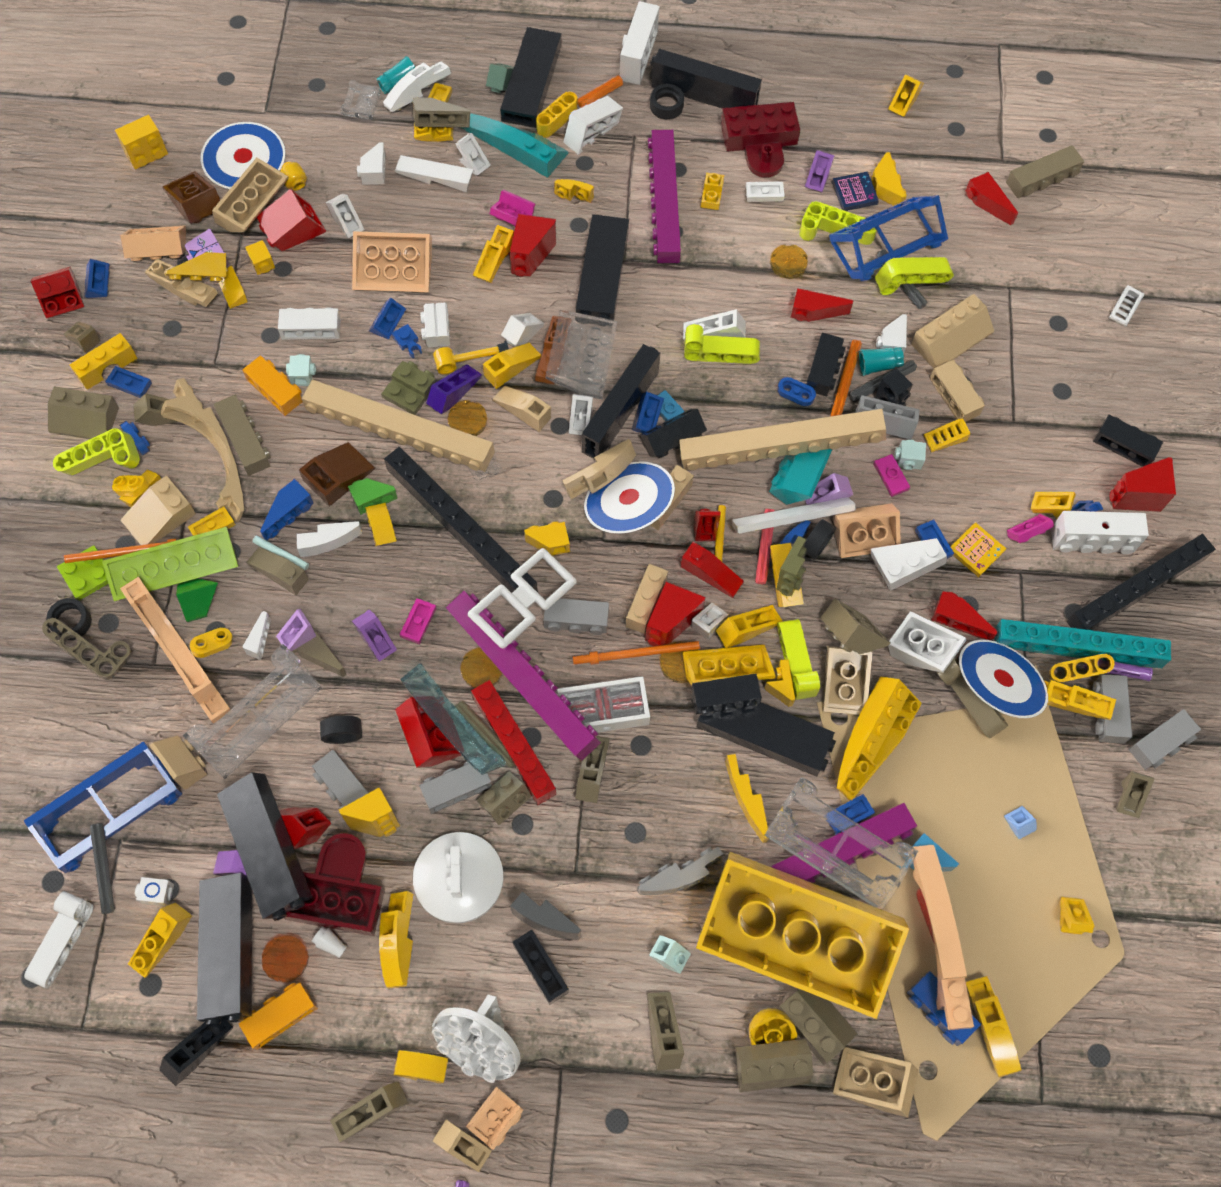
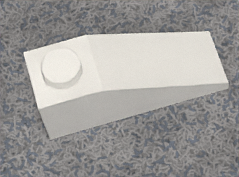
[683,309,746,341]

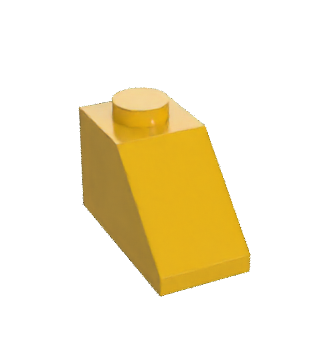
[888,75,924,117]

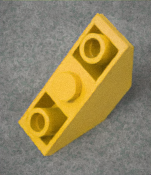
[871,152,906,206]

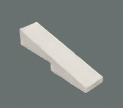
[395,155,473,192]

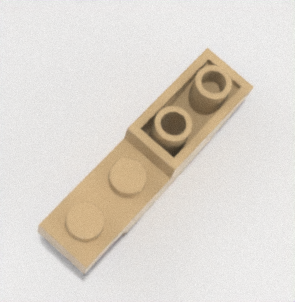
[145,259,218,307]
[562,439,636,499]

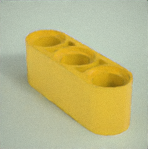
[536,91,577,138]
[1050,654,1115,683]

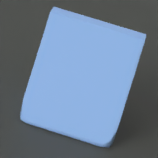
[1004,806,1037,839]

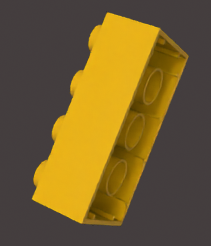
[696,852,909,1019]

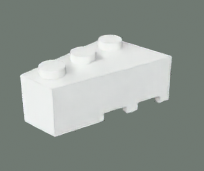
[563,96,623,155]
[871,538,947,591]

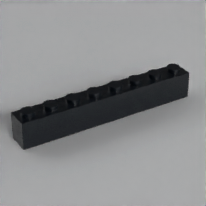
[1067,533,1216,630]

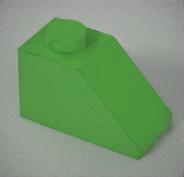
[348,478,398,515]

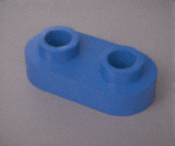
[777,377,816,406]
[119,421,150,456]

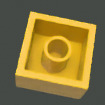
[115,114,168,170]

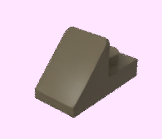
[64,322,100,353]
[1116,771,1154,818]

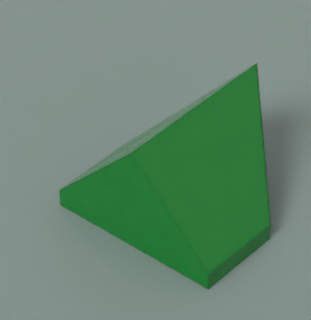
[176,578,218,623]

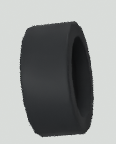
[650,84,684,120]
[804,519,836,560]
[46,598,92,641]
[320,715,362,744]

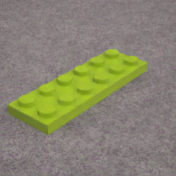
[102,527,239,601]

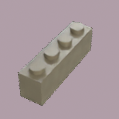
[1006,145,1084,198]
[213,394,271,476]

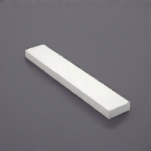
[732,497,856,534]

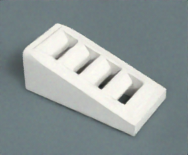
[1109,285,1144,327]
[243,611,271,660]

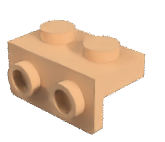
[466,1087,523,1150]

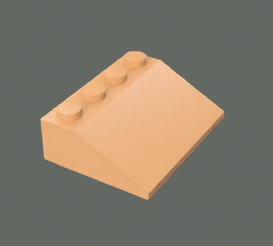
[352,231,432,293]

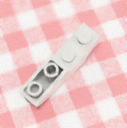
[383,62,451,112]

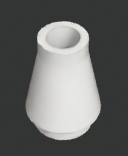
[311,926,347,958]

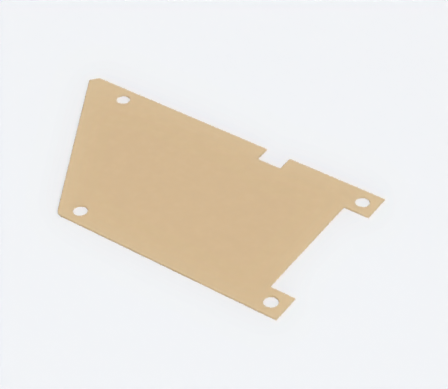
[817,665,1124,1141]

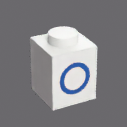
[135,877,174,906]

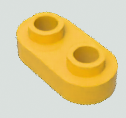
[112,475,149,497]
[190,628,233,658]

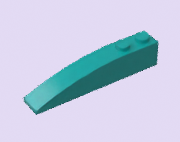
[460,113,569,178]

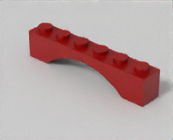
[471,680,556,806]

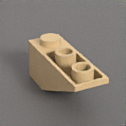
[492,386,551,432]

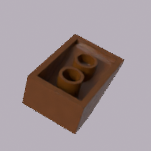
[162,171,220,224]

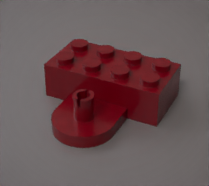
[721,102,801,178]
[284,833,385,936]

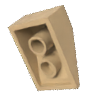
[121,475,196,545]
[823,646,872,715]
[833,1047,918,1118]

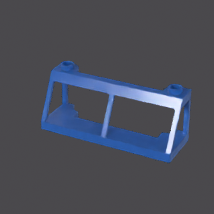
[829,195,948,281]
[24,741,182,873]

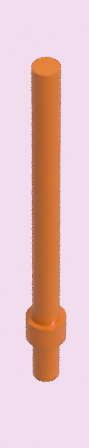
[64,538,176,563]
[573,641,700,665]

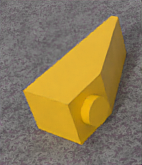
[770,543,804,607]
[716,605,783,648]

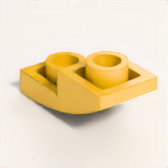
[414,125,453,142]
[701,172,724,210]
[554,179,594,203]
[365,503,396,546]
[393,1050,448,1084]

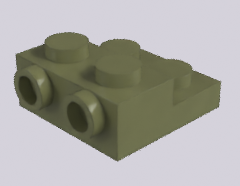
[381,361,436,415]
[776,536,807,597]

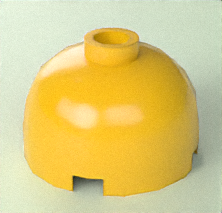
[749,1008,797,1045]

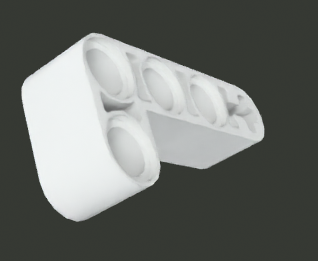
[24,891,93,989]

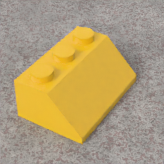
[338,787,400,837]

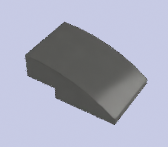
[510,891,581,940]

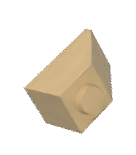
[433,1120,492,1172]

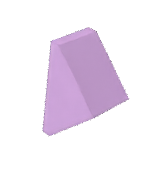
[276,609,316,653]

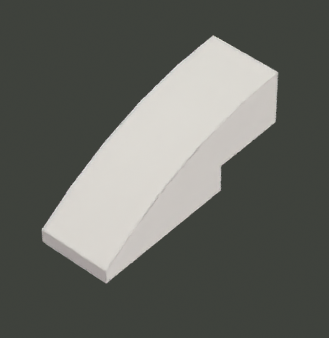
[297,521,362,557]

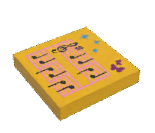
[951,522,1007,577]

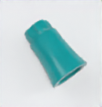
[377,56,415,94]
[859,347,904,376]

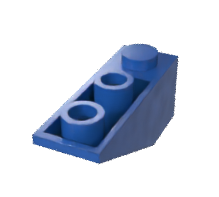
[260,479,314,541]

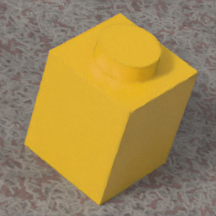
[245,240,275,275]

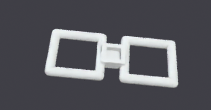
[468,548,577,649]

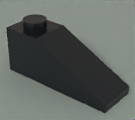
[159,1021,233,1086]

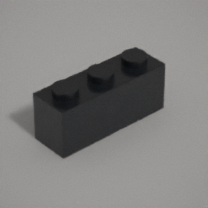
[806,332,846,397]
[640,408,707,458]
[1093,414,1163,467]
[691,673,762,716]
[512,929,569,1006]

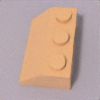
[120,225,186,261]
[833,503,901,558]

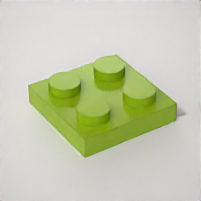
[56,545,108,601]

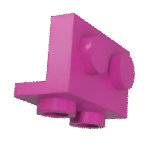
[490,190,535,227]

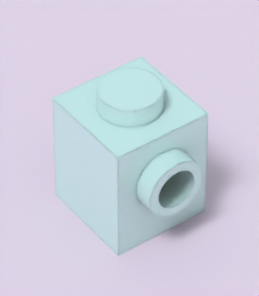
[286,354,316,386]
[894,440,926,470]
[649,935,691,974]

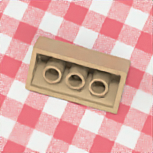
[212,157,288,232]
[911,294,994,369]

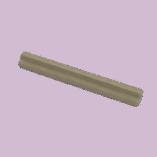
[455,701,515,768]

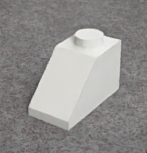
[357,142,386,185]
[325,194,365,238]
[501,313,545,346]
[876,314,907,354]

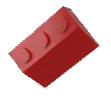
[395,696,464,768]

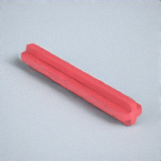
[755,509,775,585]

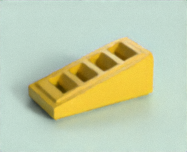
[923,418,970,453]

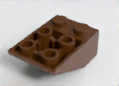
[299,442,375,507]

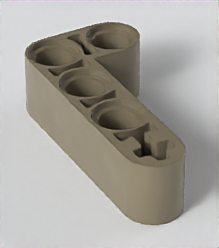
[42,618,131,680]
[937,657,1008,738]

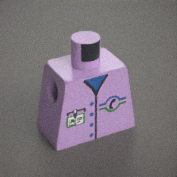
[179,229,229,267]

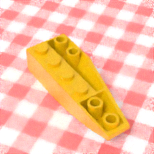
[837,676,922,800]

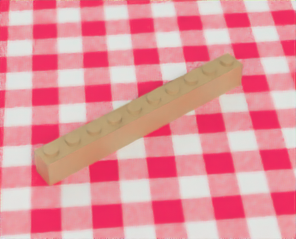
[301,379,495,472]
[680,409,886,471]

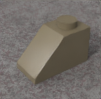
[133,393,178,426]

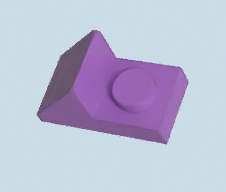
[805,150,835,192]

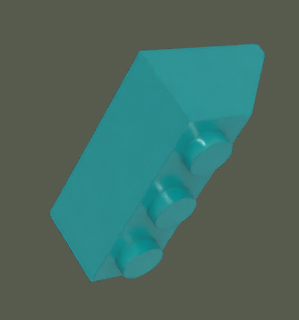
[769,449,833,505]

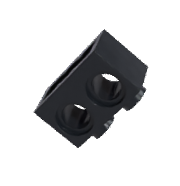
[875,368,913,406]

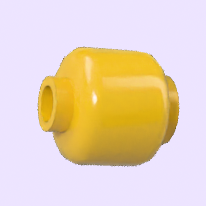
[280,162,307,191]

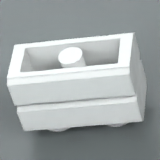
[420,303,450,347]

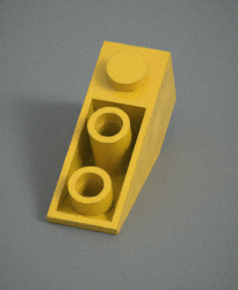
[165,252,226,282]
[483,342,542,389]
[128,902,192,978]

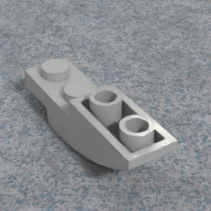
[637,847,723,895]

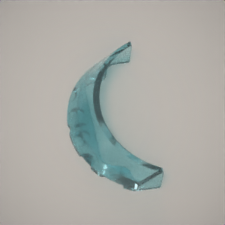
[400,663,506,775]

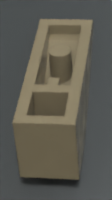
[413,98,470,127]
[246,547,309,595]
[292,625,347,677]
[575,736,610,803]
[647,992,684,1071]
[330,1081,408,1142]

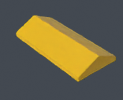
[683,645,776,686]

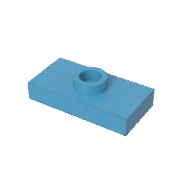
[657,390,685,421]

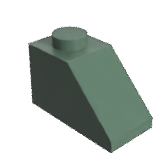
[486,63,514,93]

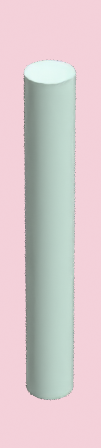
[253,535,309,571]

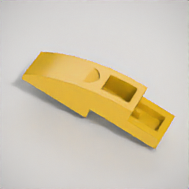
[379,891,413,989]
[966,976,1022,1078]

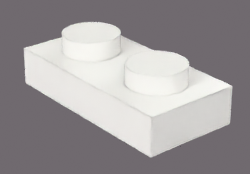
[746,182,784,202]

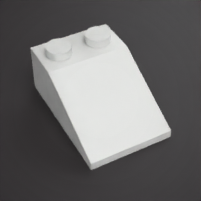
[888,611,966,673]

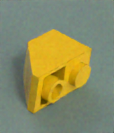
[524,522,570,556]

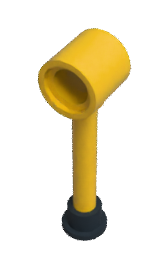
[433,341,509,375]

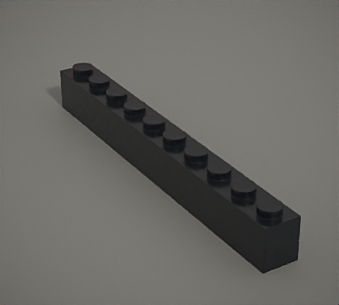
[384,447,538,593]

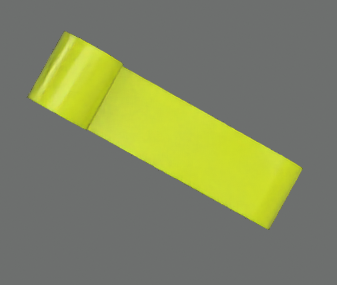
[799,201,877,245]
[875,257,954,295]
[684,324,760,364]
[53,428,140,475]
[777,619,820,700]

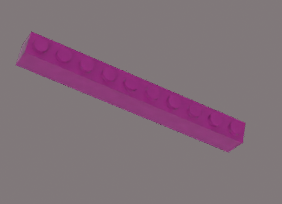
[446,591,601,761]

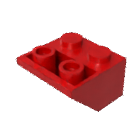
[31,266,84,318]
[280,807,331,850]

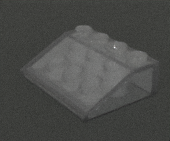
[545,310,618,400]

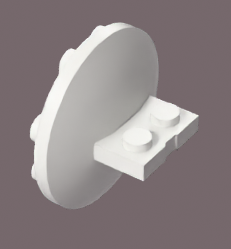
[413,832,504,923]
[432,994,521,1083]

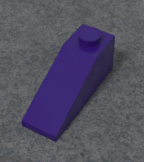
[426,364,482,414]

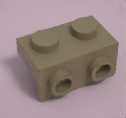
[476,771,531,825]

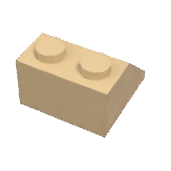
[149,735,207,790]

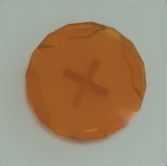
[262,935,309,983]

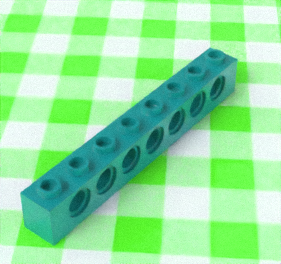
[994,619,1171,669]

